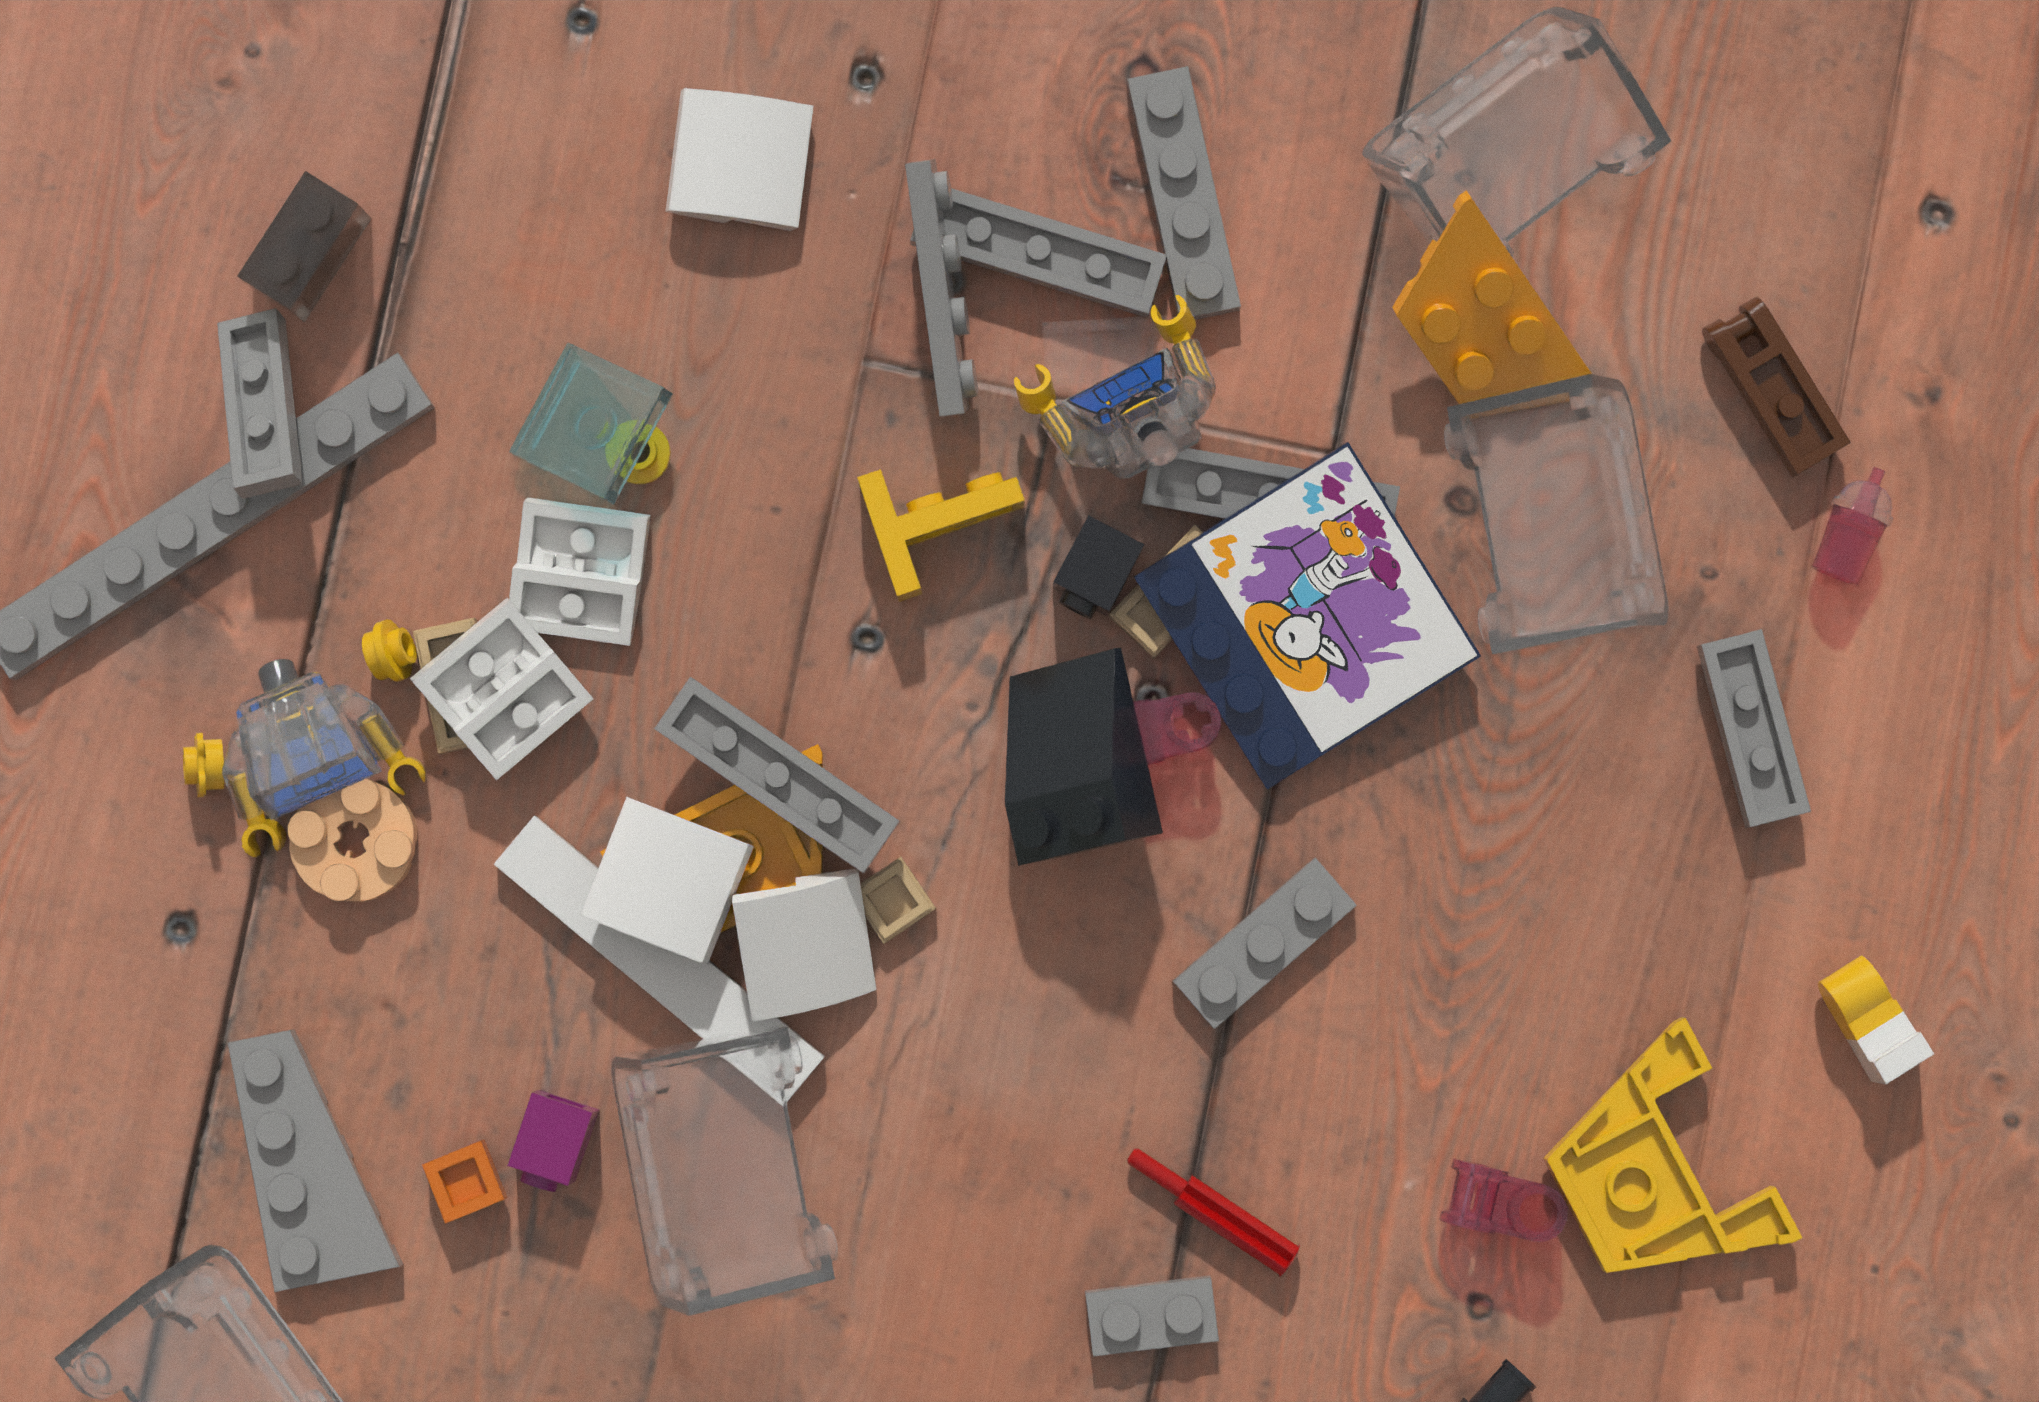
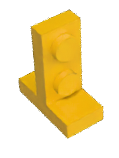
[857,469,1025,602]

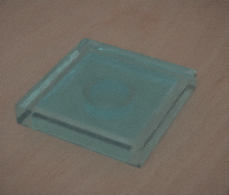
[509,342,673,505]

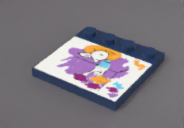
[1134,442,1481,789]

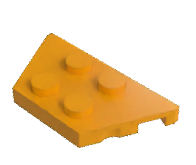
[1392,190,1597,410]
[600,744,823,934]

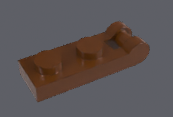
[1702,297,1851,478]

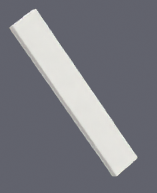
[494,816,825,1106]

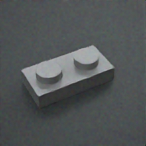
[1085,1275,1219,1357]

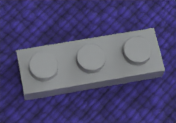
[217,308,302,499]
[1697,629,1811,828]
[1172,858,1357,1029]

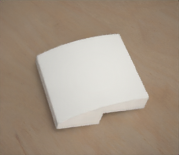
[665,88,813,231]
[509,498,651,646]
[410,598,593,780]
[580,797,754,965]
[732,868,876,1022]

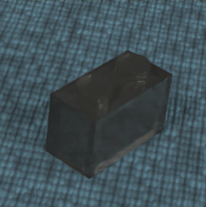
[237,171,372,322]

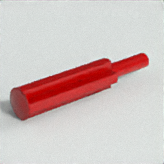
[1127,1148,1300,1277]

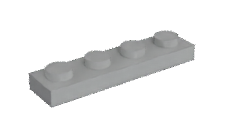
[1127,66,1241,320]
[905,159,978,416]
[910,188,1167,318]
[1141,442,1400,518]
[654,677,900,874]

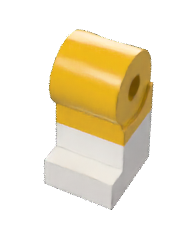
[1817,956,1934,1084]

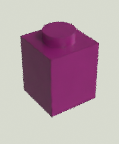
[507,1090,599,1192]

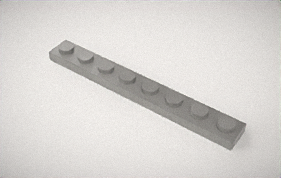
[0,353,435,680]

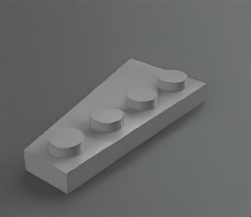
[228,1029,403,1292]

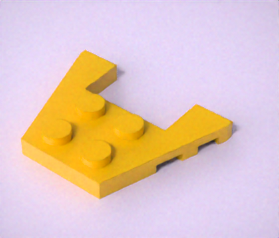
[1543,1017,1803,1273]

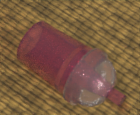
[1811,467,1894,586]

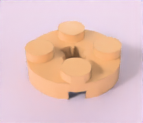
[288,778,418,902]

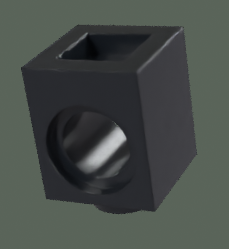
[1053,515,1144,619]

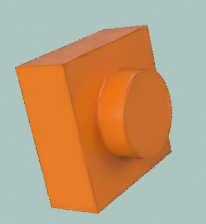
[422,1139,508,1224]

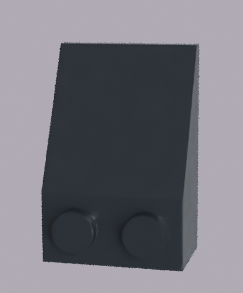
[1005,648,1163,866]

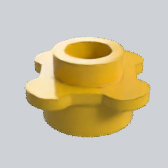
[183,733,224,797]

